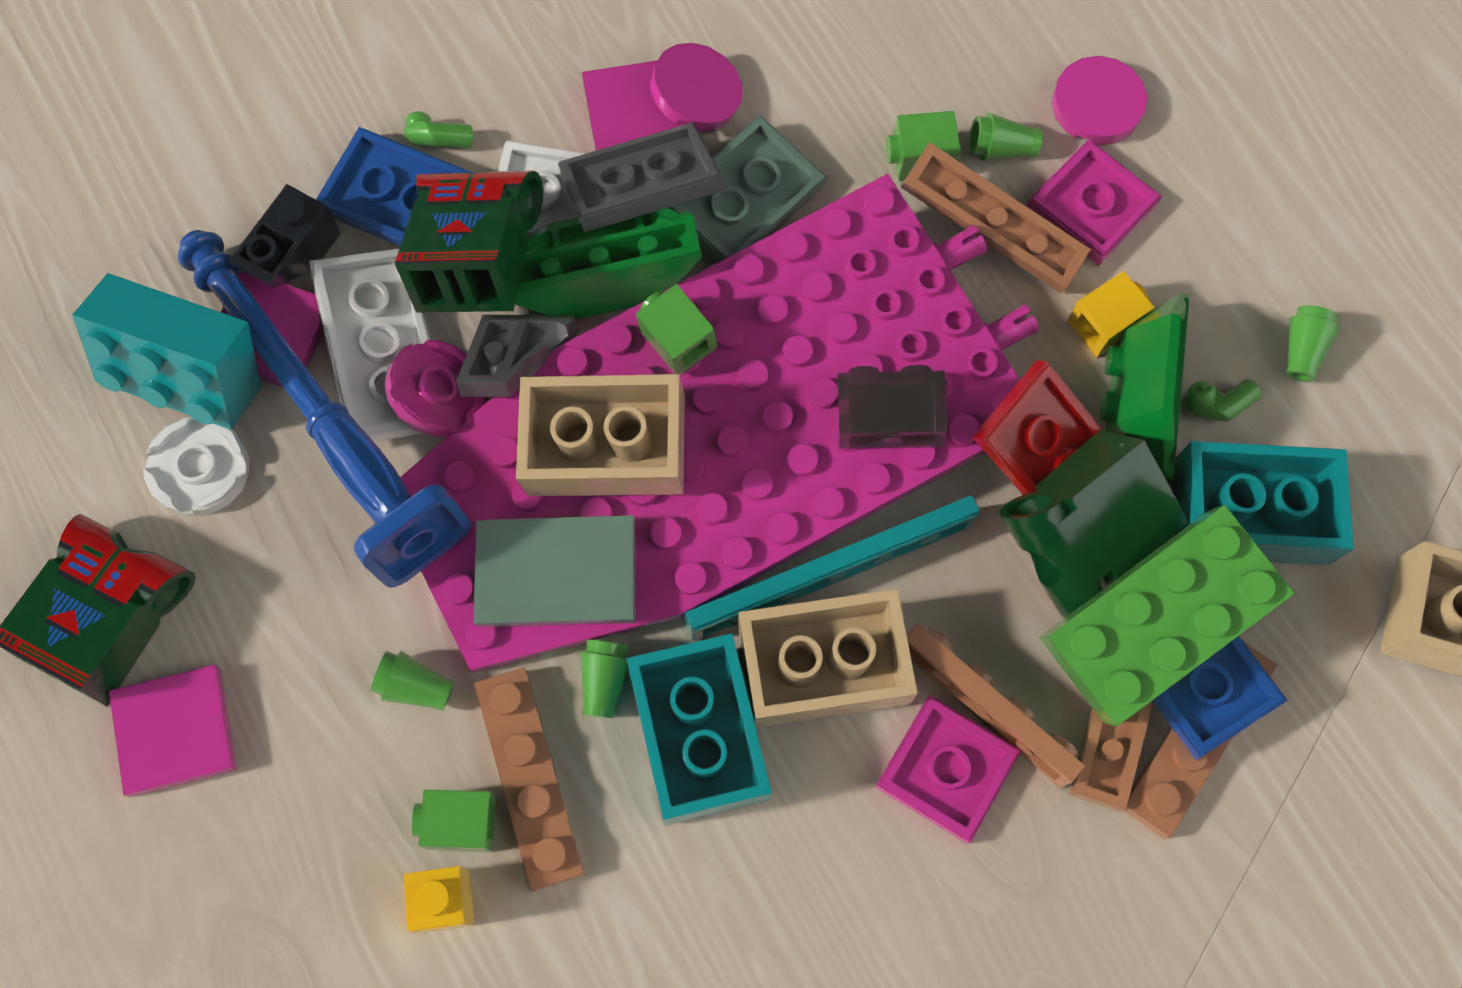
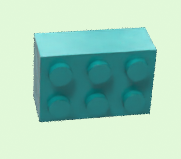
[72,273,262,430]
[1173,441,1354,565]
[626,633,772,826]

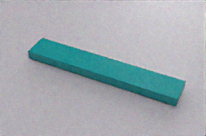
[685,495,980,641]

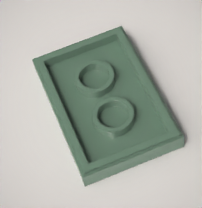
[668,115,828,263]
[474,515,636,627]

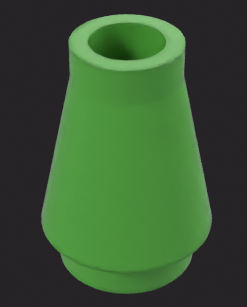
[969,113,1043,161]
[1285,305,1340,382]
[580,640,629,718]
[370,651,455,711]

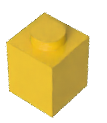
[1067,271,1155,358]
[403,866,475,933]

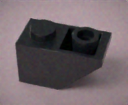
[229,184,341,288]

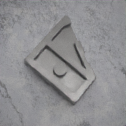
[456,314,577,397]

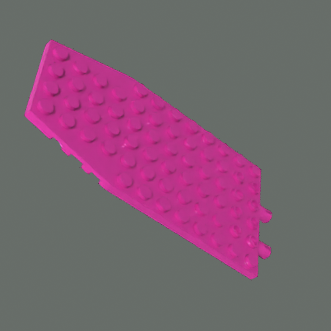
[400,173,1039,673]

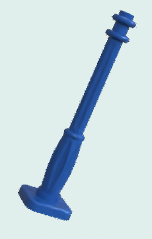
[177,230,472,588]

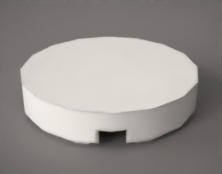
[144,417,249,517]

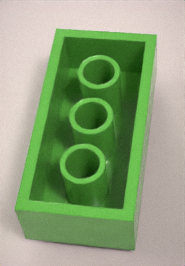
[1039,505,1295,727]

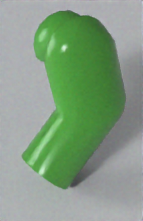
[404,111,473,149]
[1186,379,1262,422]

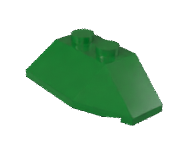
[515,208,702,320]
[1100,292,1191,485]

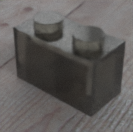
[837,365,947,449]

